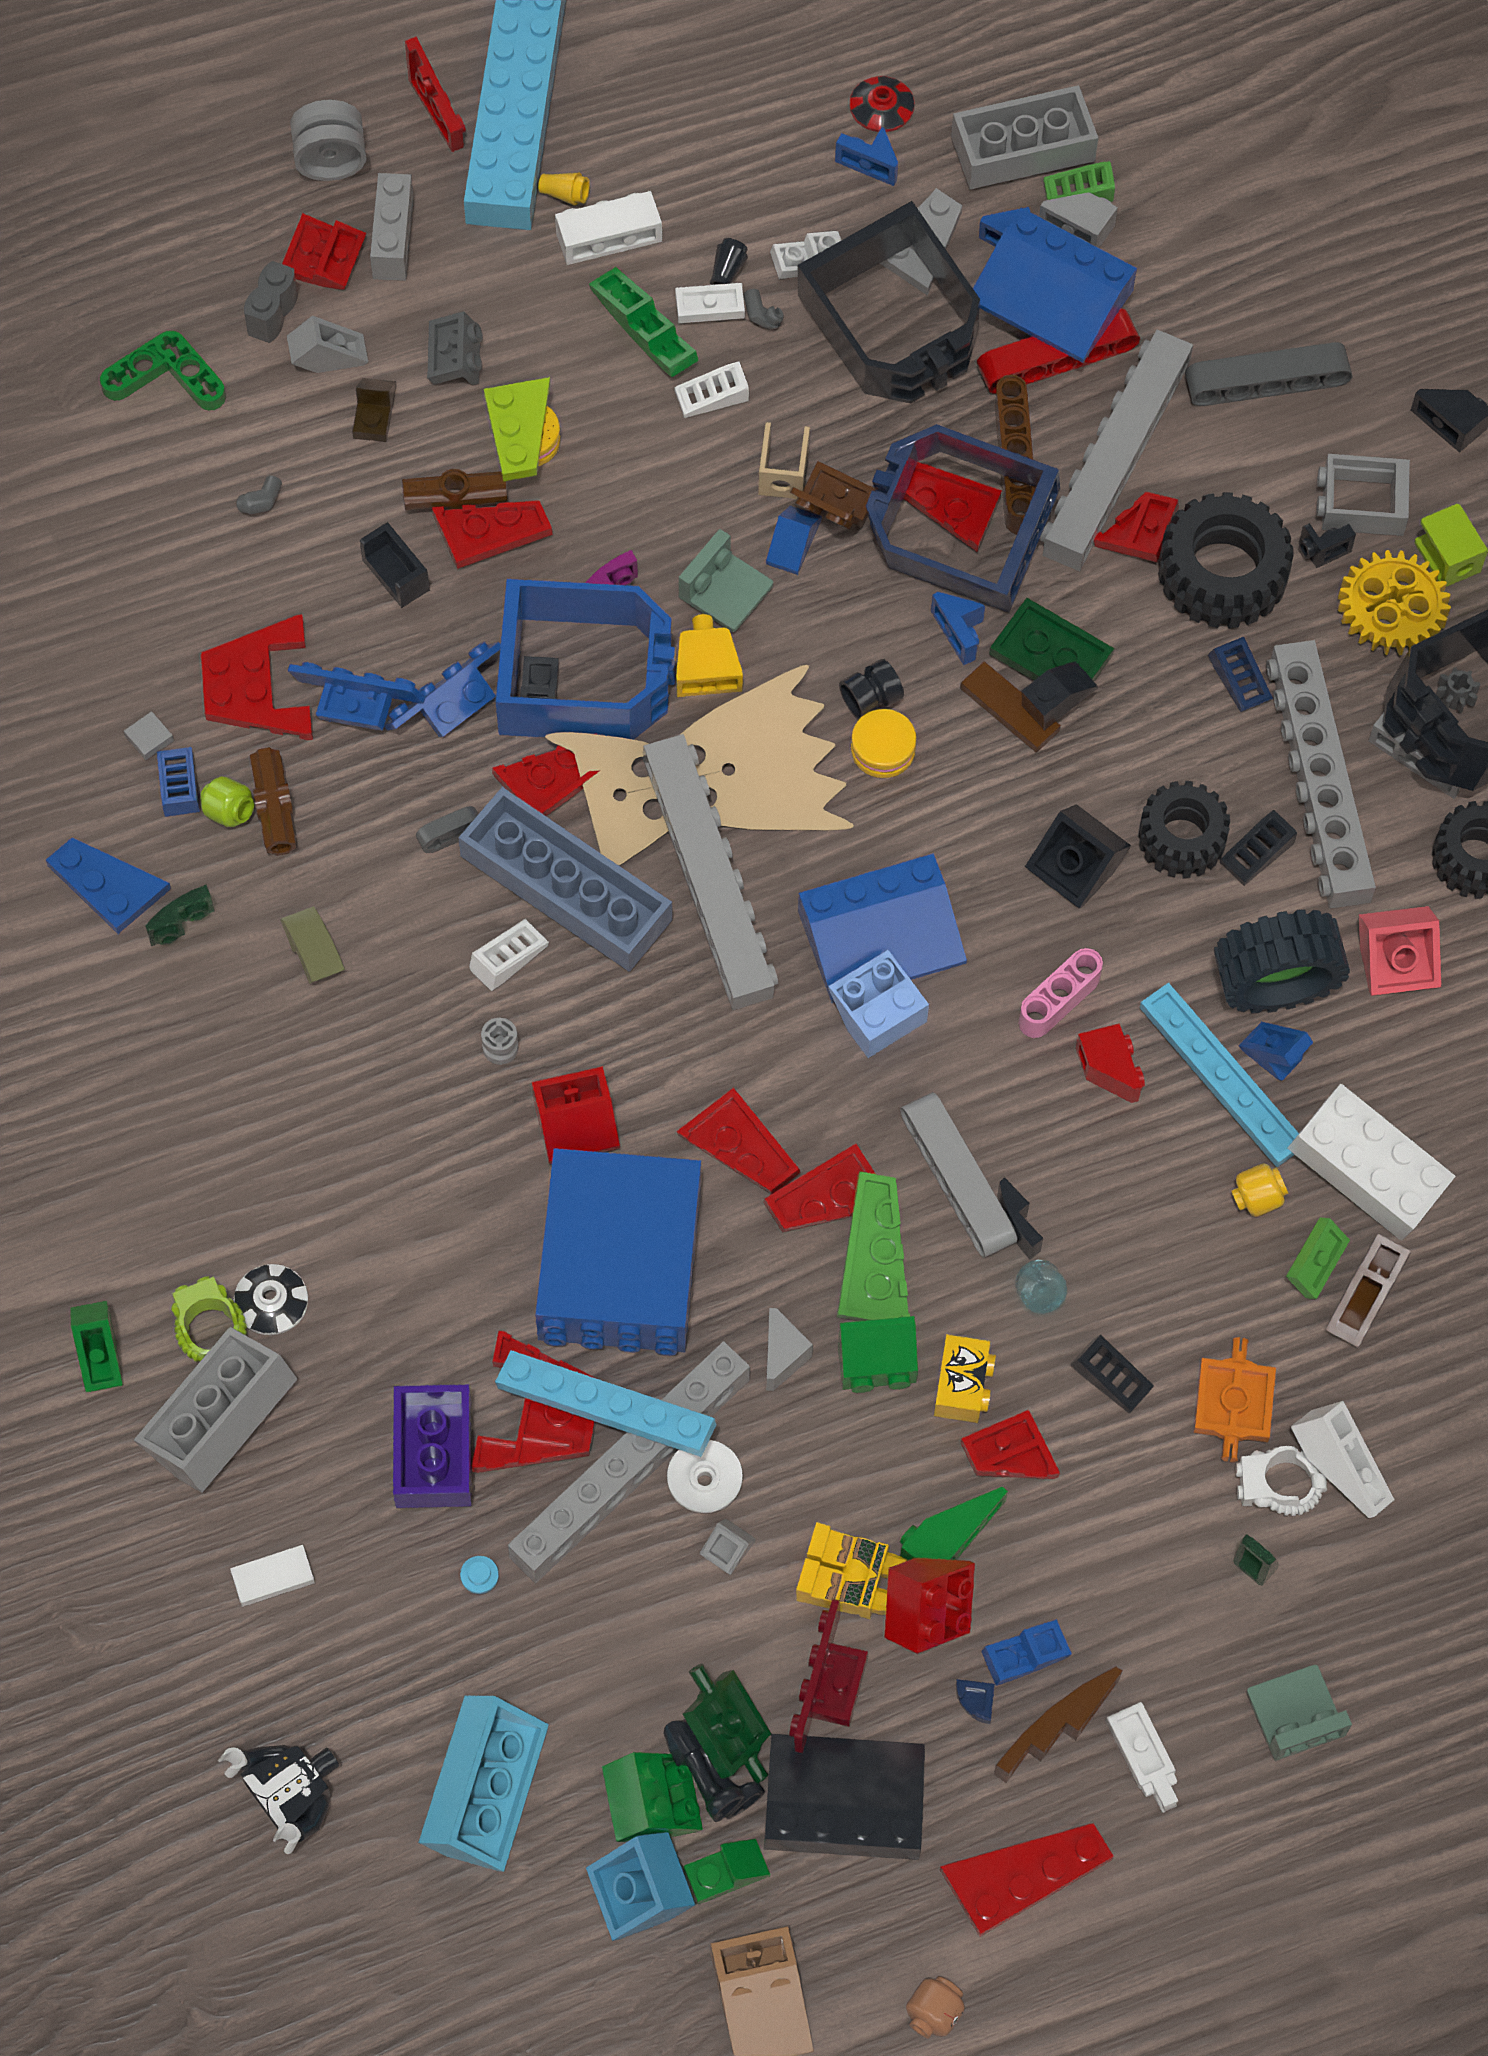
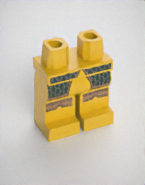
[796,1522,907,1619]

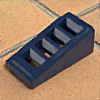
[1208,637,1273,712]

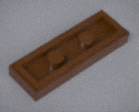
[960,661,1061,753]

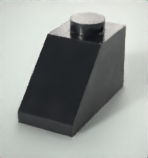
[1410,389,1488,453]
[1021,661,1098,730]

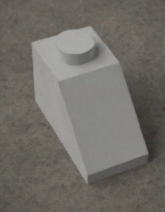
[1039,192,1118,248]
[287,316,368,373]

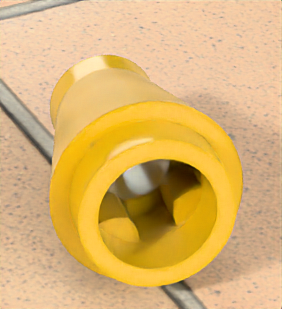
[538,172,590,206]

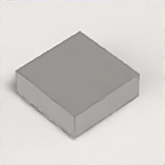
[124,711,174,760]

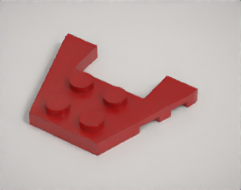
[201,614,313,740]
[471,1331,597,1473]

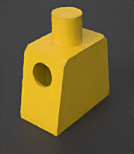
[676,614,743,697]

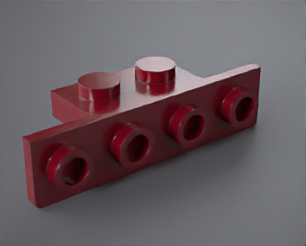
[789,1599,868,1753]

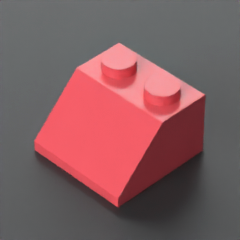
[1359,906,1441,996]

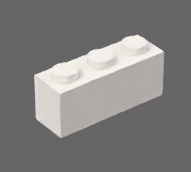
[555,191,662,265]

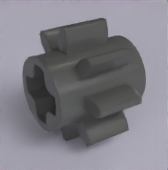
[1436,667,1480,713]

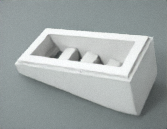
[674,362,749,418]
[469,919,549,991]

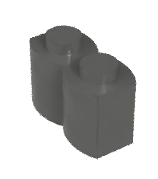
[244,261,298,343]

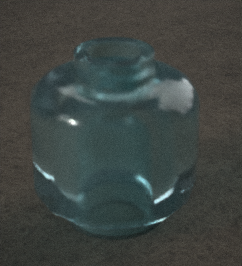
[1015,1260,1067,1314]

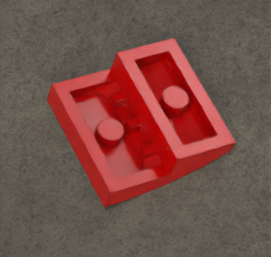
[282,213,366,290]

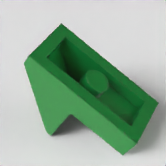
[684,1839,770,1905]

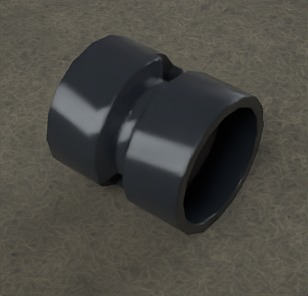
[839,659,904,720]

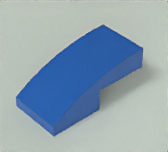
[981,1619,1072,1686]

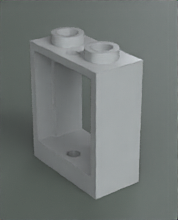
[1316,454,1410,536]

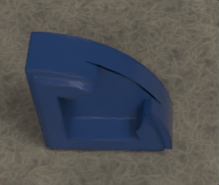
[956,1679,995,1724]

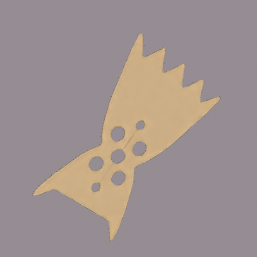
[545,665,854,866]

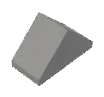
[766,1308,813,1391]

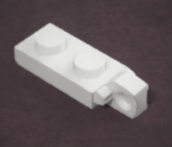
[1106,1702,1178,1813]

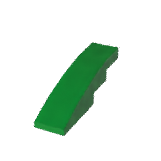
[589,267,699,377]

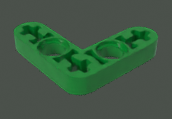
[100,331,226,411]

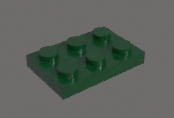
[989,598,1115,705]

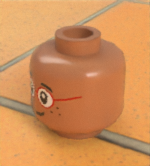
[906,1976,965,2038]

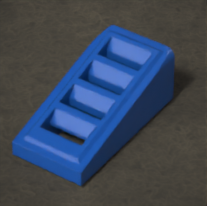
[157,747,200,817]

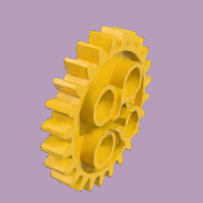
[1338,550,1451,655]

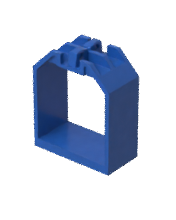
[496,579,676,740]

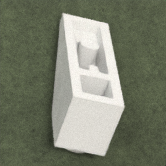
[1291,1401,1394,1518]

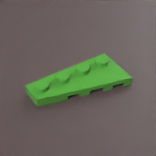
[837,1172,910,1321]

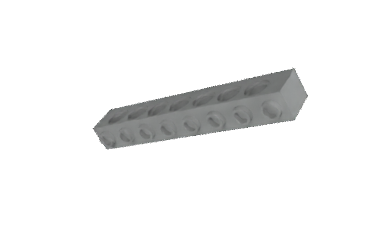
[1266,640,1376,909]
[508,1341,750,1584]

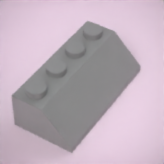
[134,1327,297,1493]

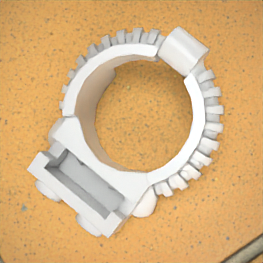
[1235,1446,1327,1516]

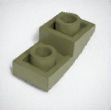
[280,906,345,984]

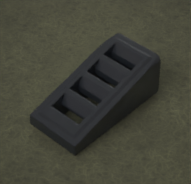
[1220,810,1297,886]
[1070,1334,1154,1413]

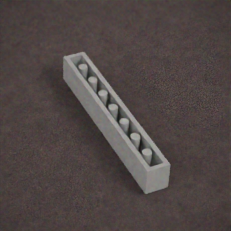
[1040,330,1193,572]
[643,734,778,1010]

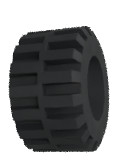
[1138,780,1230,878]
[1432,801,1488,899]

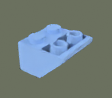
[828,950,929,1058]

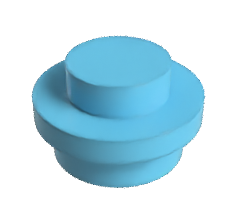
[460,1556,499,1594]

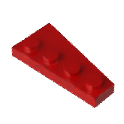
[940,1823,1114,1937]

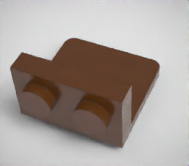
[790,461,875,530]

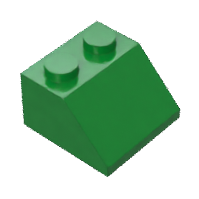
[838,1316,918,1393]

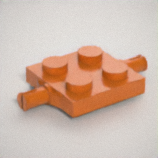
[1194,1337,1276,1462]

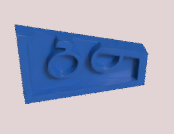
[46,838,171,934]

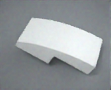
[770,231,841,279]

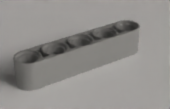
[900,1092,1017,1258]

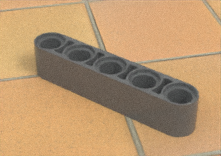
[1185,342,1353,406]

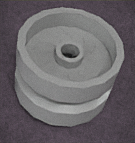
[290,100,366,181]

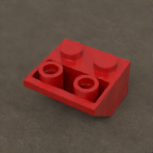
[532,1066,620,1164]
[884,1558,975,1654]

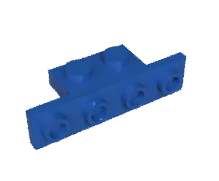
[384,641,501,737]
[288,662,426,731]

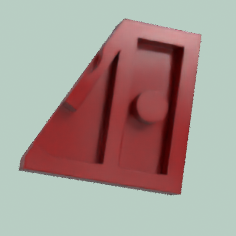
[1094,492,1179,562]
[960,1410,1060,1479]

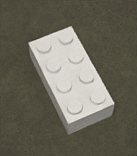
[1287,1084,1455,1241]

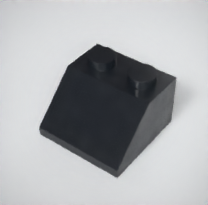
[1025,804,1131,909]

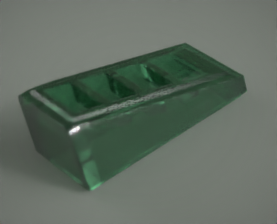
[1233,1534,1279,1586]

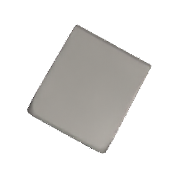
[699,1519,756,1575]

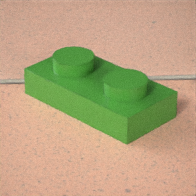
[1286,1217,1350,1299]

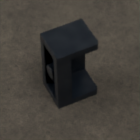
[360,522,430,608]

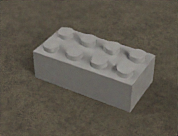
[951,85,1098,189]

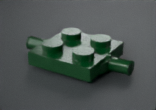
[683,1664,771,1783]

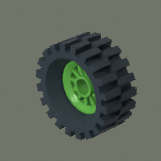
[1214,909,1350,1013]

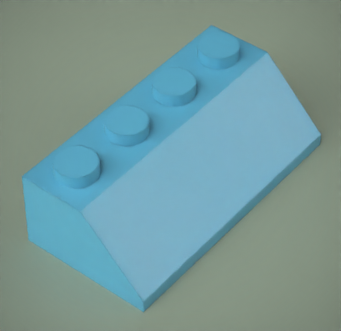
[418,1696,549,1872]

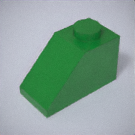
[70,1301,123,1392]

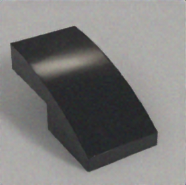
[520,656,559,699]
[997,1177,1043,1260]

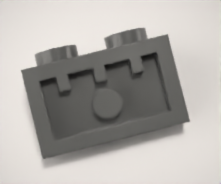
[427,311,483,385]

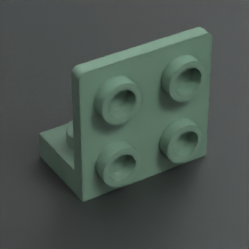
[679,529,773,632]
[1247,1665,1352,1761]

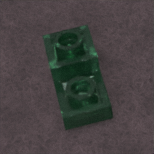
[145,884,215,946]

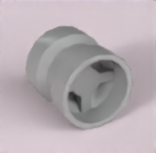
[481,1017,519,1065]

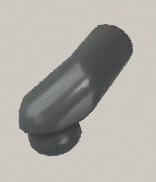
[743,289,784,329]
[236,475,282,514]

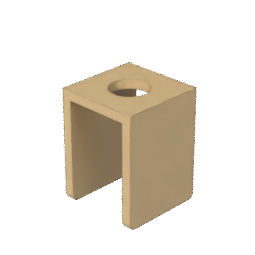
[759,422,810,499]

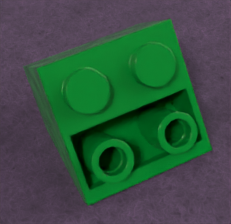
[602,1752,703,1842]

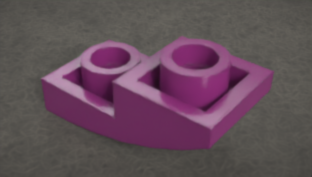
[585,550,638,585]

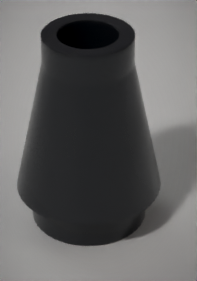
[710,238,748,285]

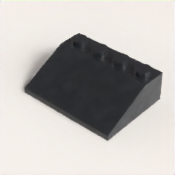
[764,1734,925,1860]

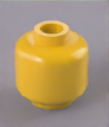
[1231,1163,1289,1217]

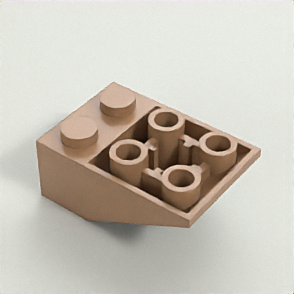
[711,1926,814,2056]

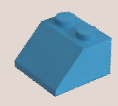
[586,1832,695,1941]

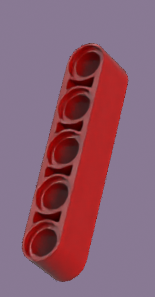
[976,309,1141,394]

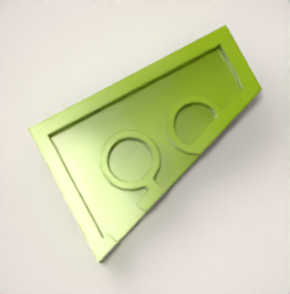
[484,377,551,482]

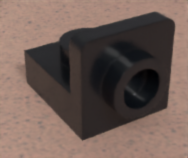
[1299,523,1356,568]

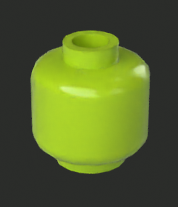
[201,776,254,827]

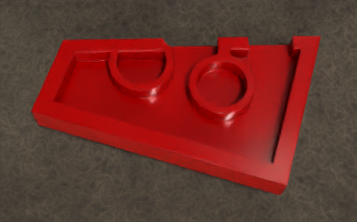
[676,1088,801,1194]

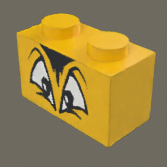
[934,1334,996,1423]

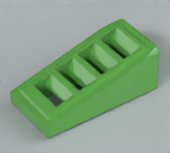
[1043,161,1115,202]

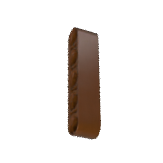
[995,374,1036,535]

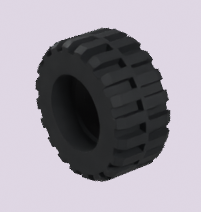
[1158,492,1294,628]

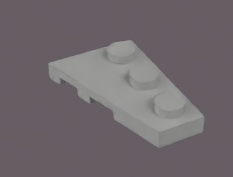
[880,188,962,296]

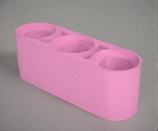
[1019,948,1103,1038]

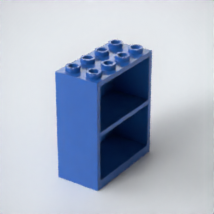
[535,1148,701,1356]

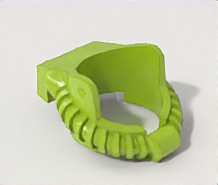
[171,1276,247,1362]

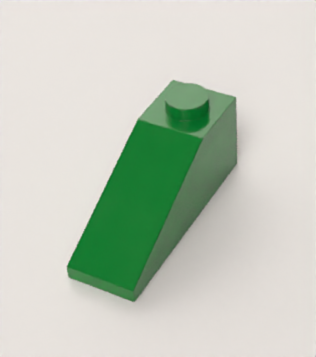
[899,1487,1008,1561]

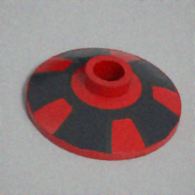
[849,76,915,132]

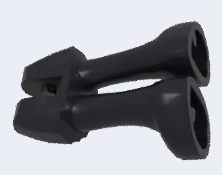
[663,1719,765,1822]

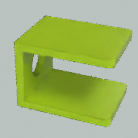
[1414,504,1488,587]

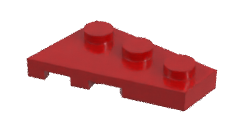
[405,36,466,152]
[903,462,1002,552]
[432,500,553,569]
[492,733,600,816]
[763,1144,876,1232]

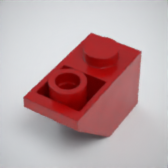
[1076,1023,1145,1103]

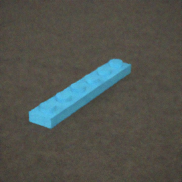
[1140,983,1299,1167]
[495,1350,716,1457]

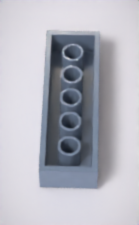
[459,787,672,972]

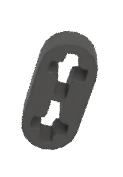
[416,806,478,853]

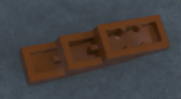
[994,1666,1123,1783]

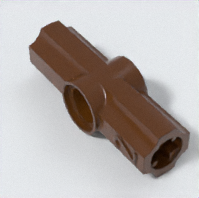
[402,469,507,510]
[250,747,297,856]

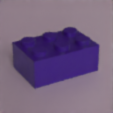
[393,1384,471,1508]

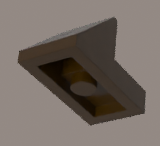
[352,378,396,442]

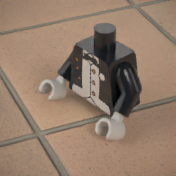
[218,1745,340,1854]

